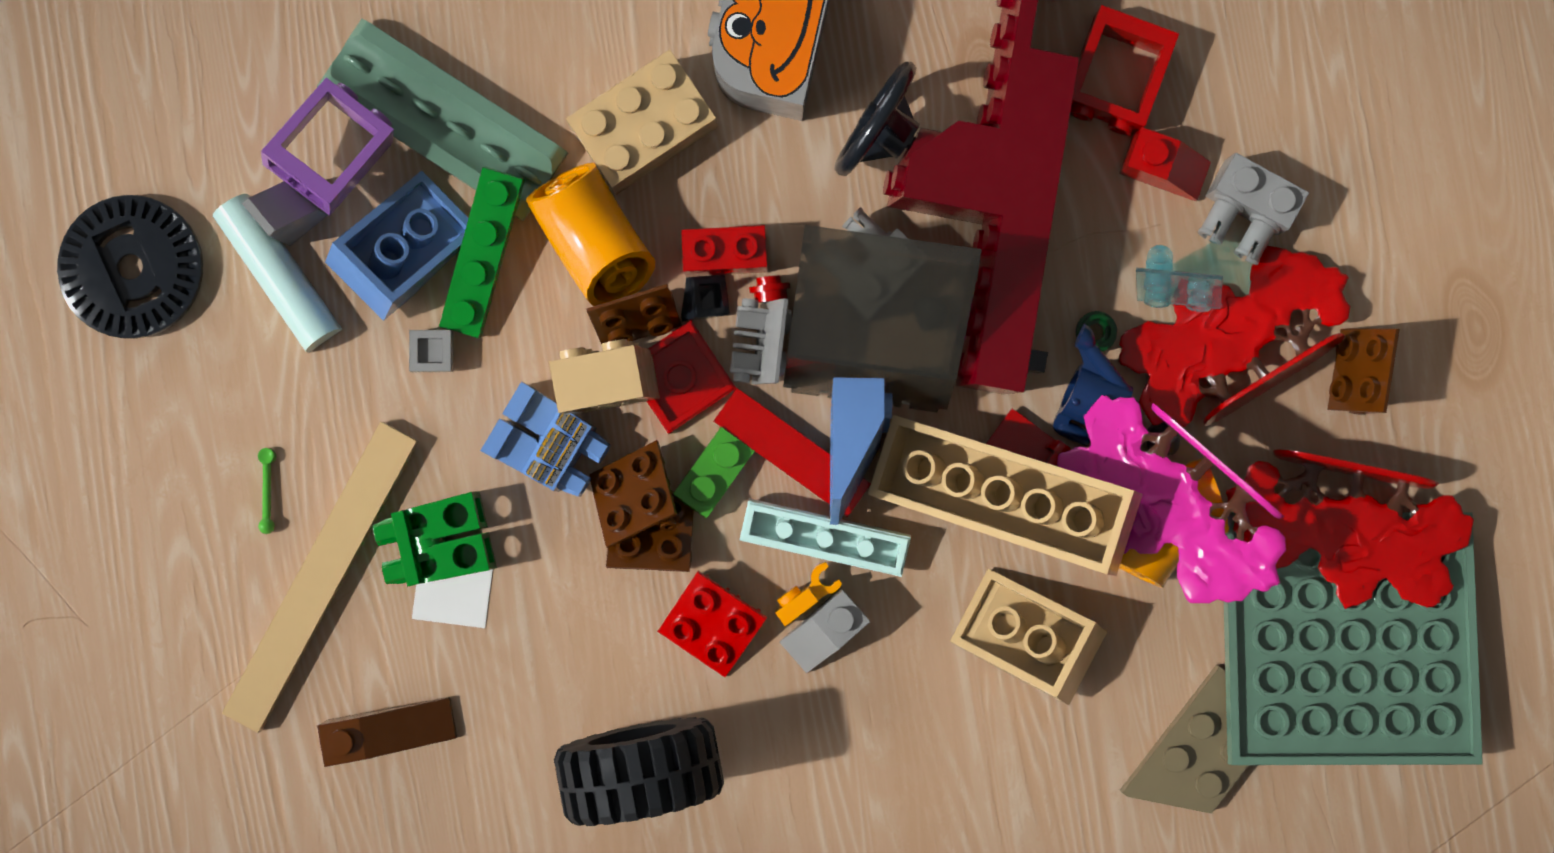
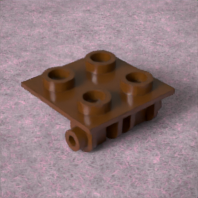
[586,284,682,344]
[1327,329,1400,415]
[589,440,679,548]
[606,496,694,572]

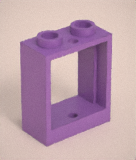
[261,77,394,216]

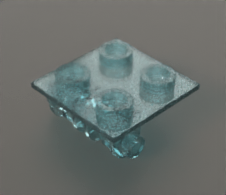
[1136,245,1223,312]

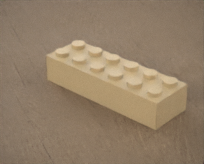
[868,415,1143,576]

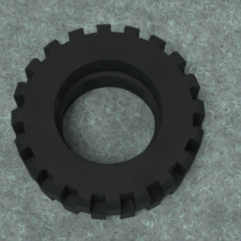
[554,717,724,826]

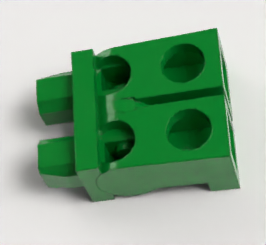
[372,491,497,587]

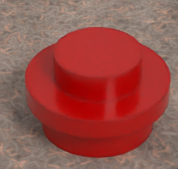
[749,275,790,303]

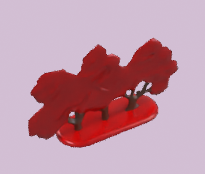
[1119,246,1351,427]
[1226,449,1474,609]

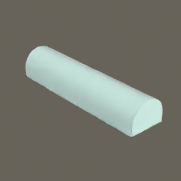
[213,194,342,353]
[740,498,911,577]

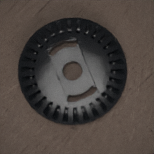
[57,195,203,339]

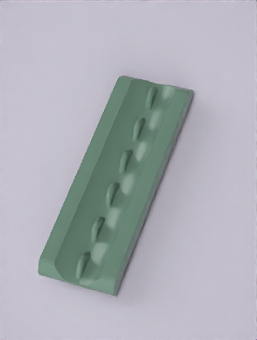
[317,19,568,221]

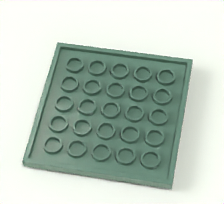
[1223,512,1483,765]

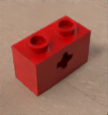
[681,225,767,277]

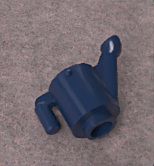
[1053,323,1138,446]

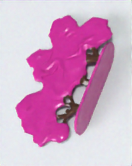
[1057,395,1286,603]

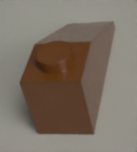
[317,697,457,767]

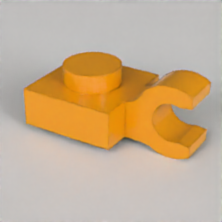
[775,562,842,626]

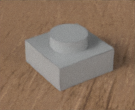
[409,330,454,372]

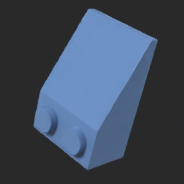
[325,171,468,321]
[830,377,892,525]

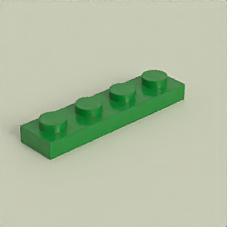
[439,167,525,338]

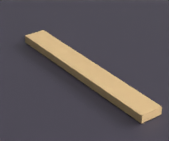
[222,422,419,733]

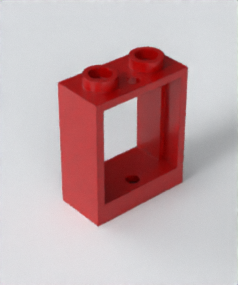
[1070,5,1179,136]

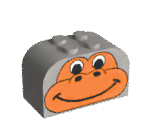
[708,0,830,121]

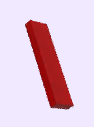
[713,388,871,517]

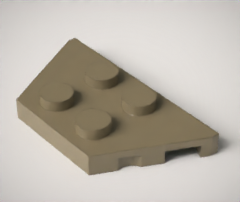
[1120,665,1249,814]

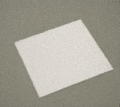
[412,555,495,628]

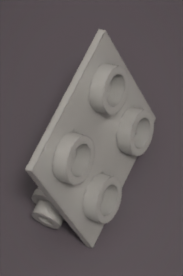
[730,298,792,385]

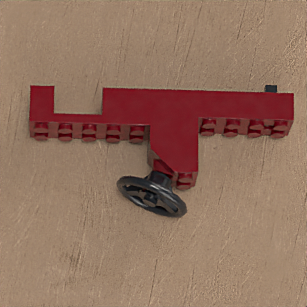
[834,0,1079,395]

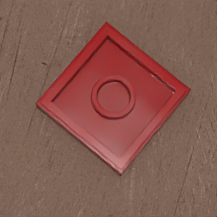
[646,320,736,434]

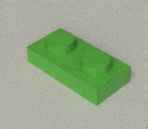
[673,427,754,519]

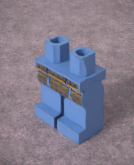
[480,382,611,497]

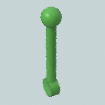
[258,448,276,534]

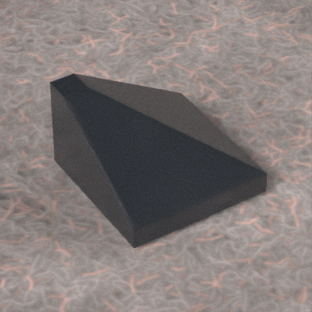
[681,275,730,322]

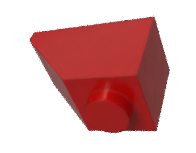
[1119,127,1211,201]

